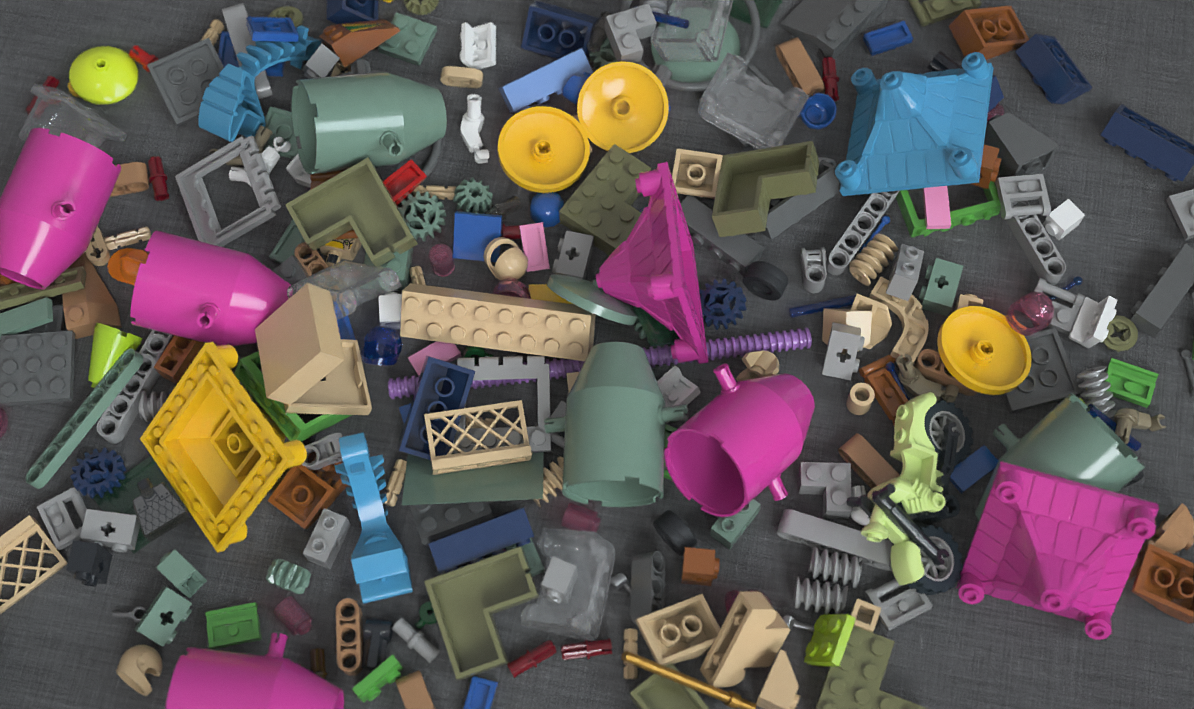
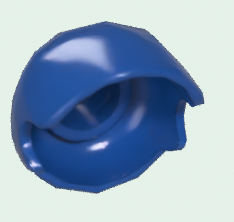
[563,72,591,105]
[800,93,837,130]
[530,192,564,227]

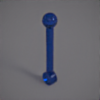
[1045,276,1083,301]
[885,362,911,401]

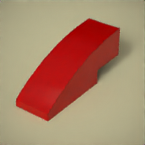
[383,159,427,205]

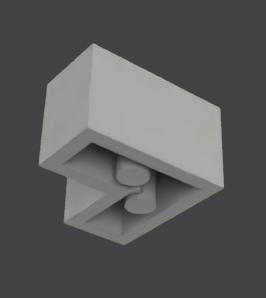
[604,3,657,63]
[798,462,852,519]

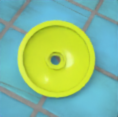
[69,46,139,104]

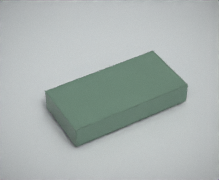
[269,220,305,264]

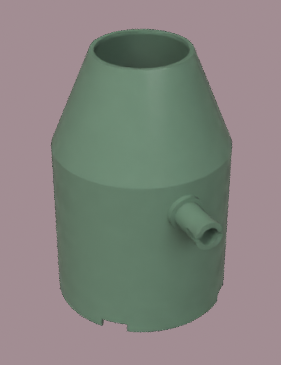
[291,72,447,174]
[544,342,688,507]
[975,393,1145,520]

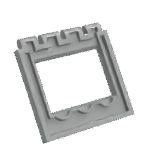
[175,136,281,247]
[453,356,551,454]

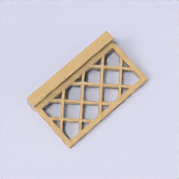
[424,400,532,475]
[0,515,68,614]

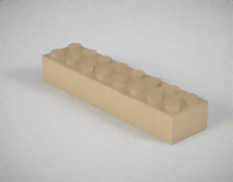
[400,283,596,361]

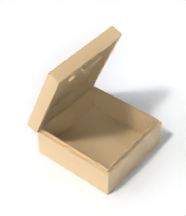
[255,283,372,415]

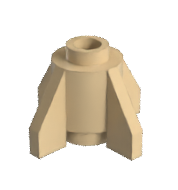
[736,350,779,381]

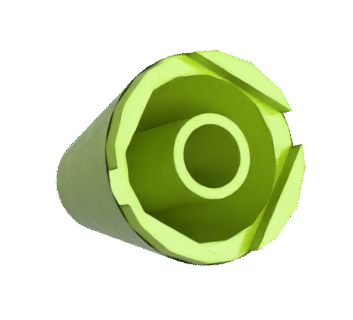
[88,323,142,388]

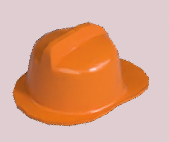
[107,248,149,286]

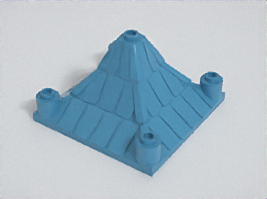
[835,52,994,196]

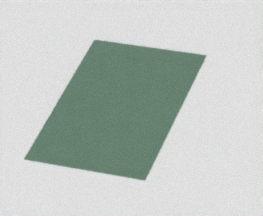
[402,452,543,505]

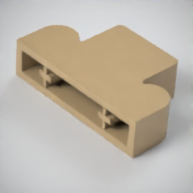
[700,592,790,688]

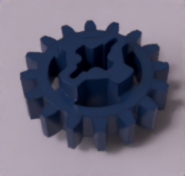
[699,279,747,330]
[70,448,127,499]

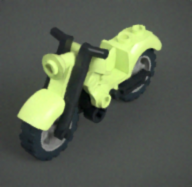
[847,392,974,595]

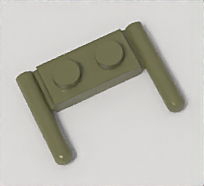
[908,0,982,27]

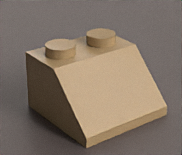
[672,149,723,199]
[756,649,800,709]

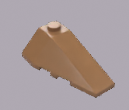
[62,252,122,339]
[1127,503,1194,582]

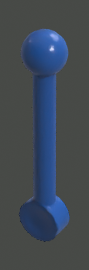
[860,215,890,252]

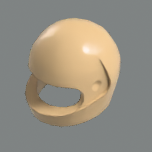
[484,237,528,282]
[116,645,163,696]

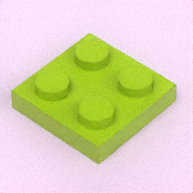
[803,614,856,667]

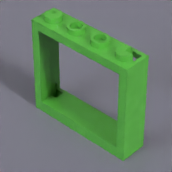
[896,181,1001,237]
[234,351,351,441]

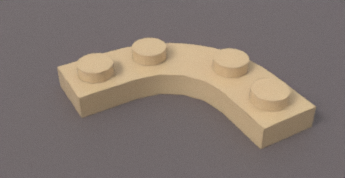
[869,277,929,364]

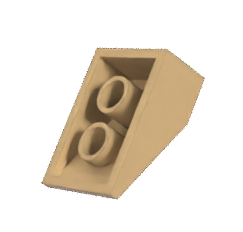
[636,594,720,666]

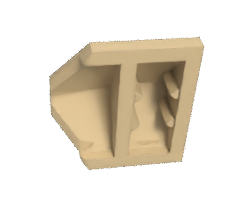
[851,293,892,349]
[822,308,872,354]

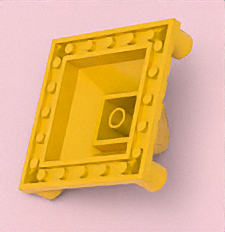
[140,342,307,553]

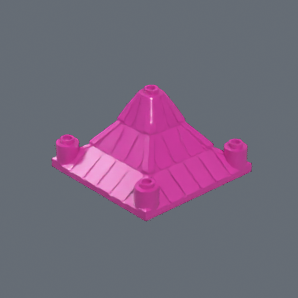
[596,162,709,364]
[956,461,1158,640]

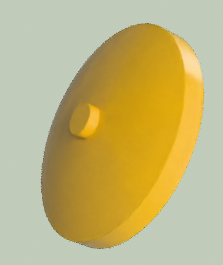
[577,62,669,153]
[498,106,590,193]
[937,306,1032,395]

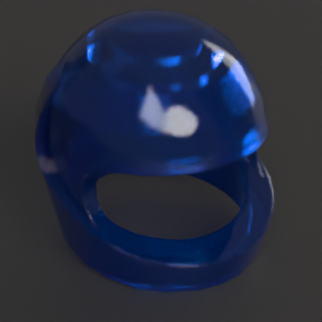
[361,325,402,365]

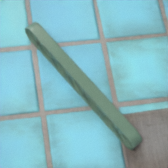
[25,348,143,489]

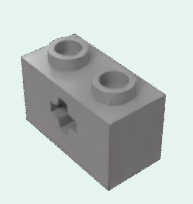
[302,44,340,79]
[552,230,594,280]
[886,244,924,301]
[822,322,865,380]
[303,508,351,570]
[80,509,141,553]
[541,557,578,605]

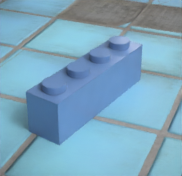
[499,48,593,113]

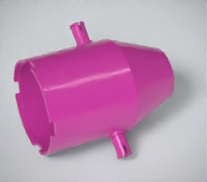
[0,128,122,290]
[130,230,296,346]
[664,364,815,517]
[166,633,344,709]

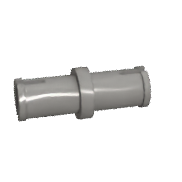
[392,618,440,663]

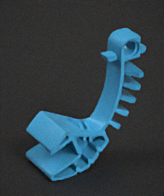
[198,26,321,142]
[335,432,413,604]

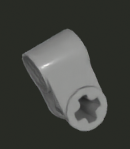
[800,247,827,294]
[302,433,343,470]

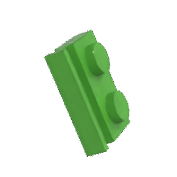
[1104,358,1159,408]
[205,602,262,650]
[352,655,403,702]

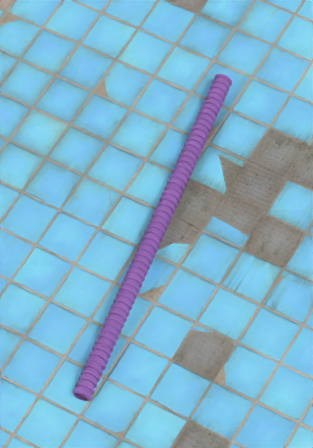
[388,328,812,399]

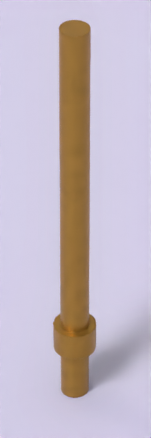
[622,650,756,709]

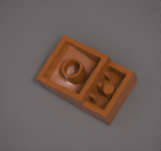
[267,452,347,529]

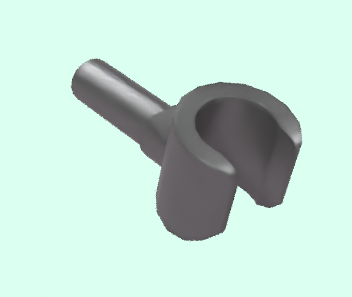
[610,573,631,594]
[112,607,146,623]
[782,615,814,633]

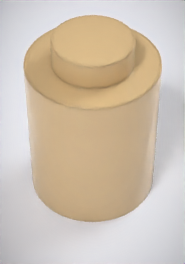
[846,383,875,415]

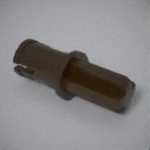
[310,648,328,680]

